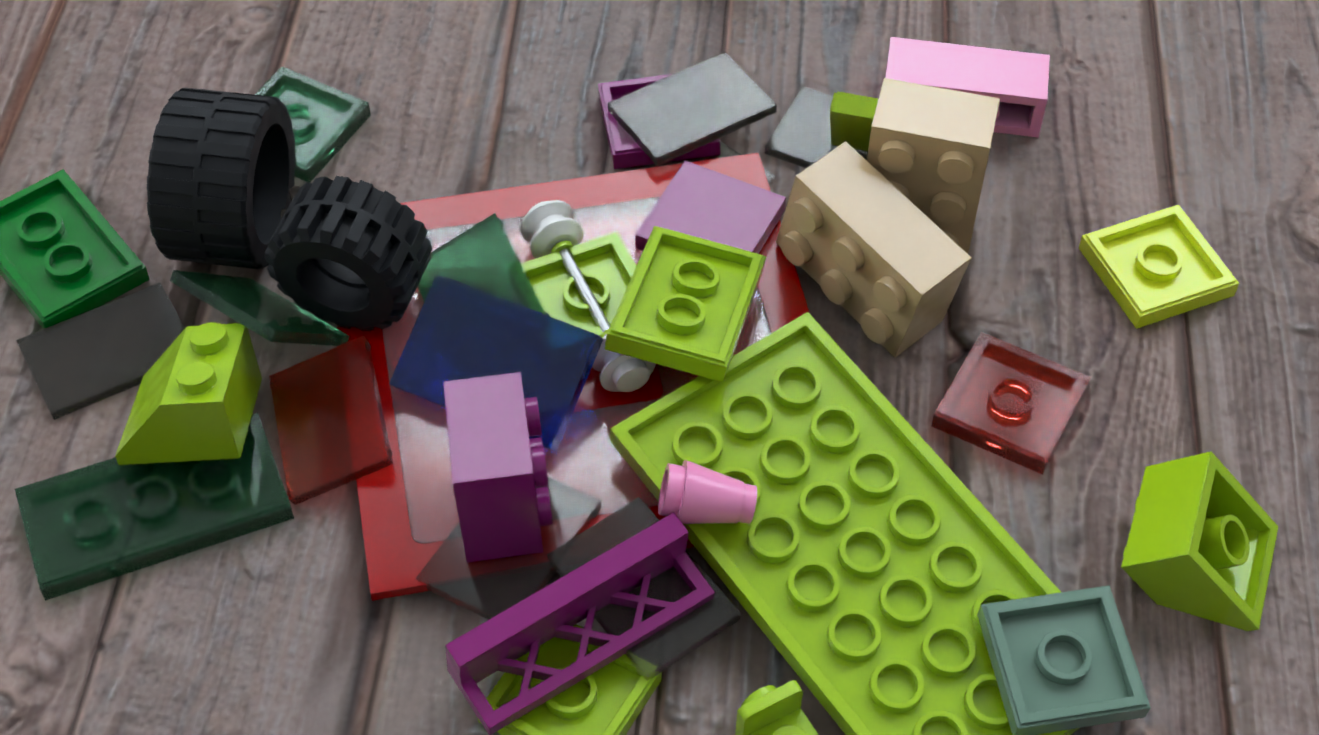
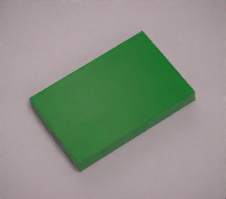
[0,169,150,335]

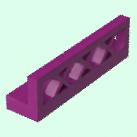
[445,512,715,735]

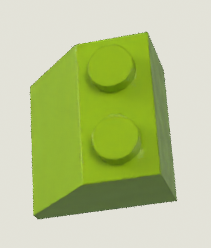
[115,322,262,465]
[1121,451,1278,631]

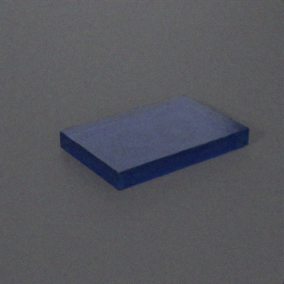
[389,274,603,452]

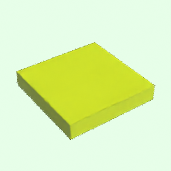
[1079,204,1239,329]

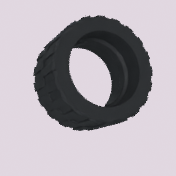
[147,88,296,269]

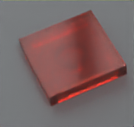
[931,332,1091,475]

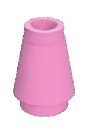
[658,460,757,524]

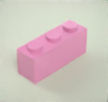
[885,37,1050,138]

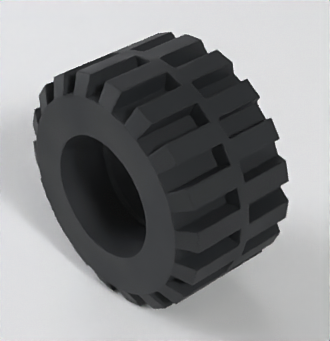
[265,176,432,331]

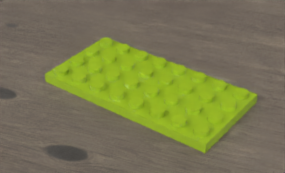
[610,312,1079,735]

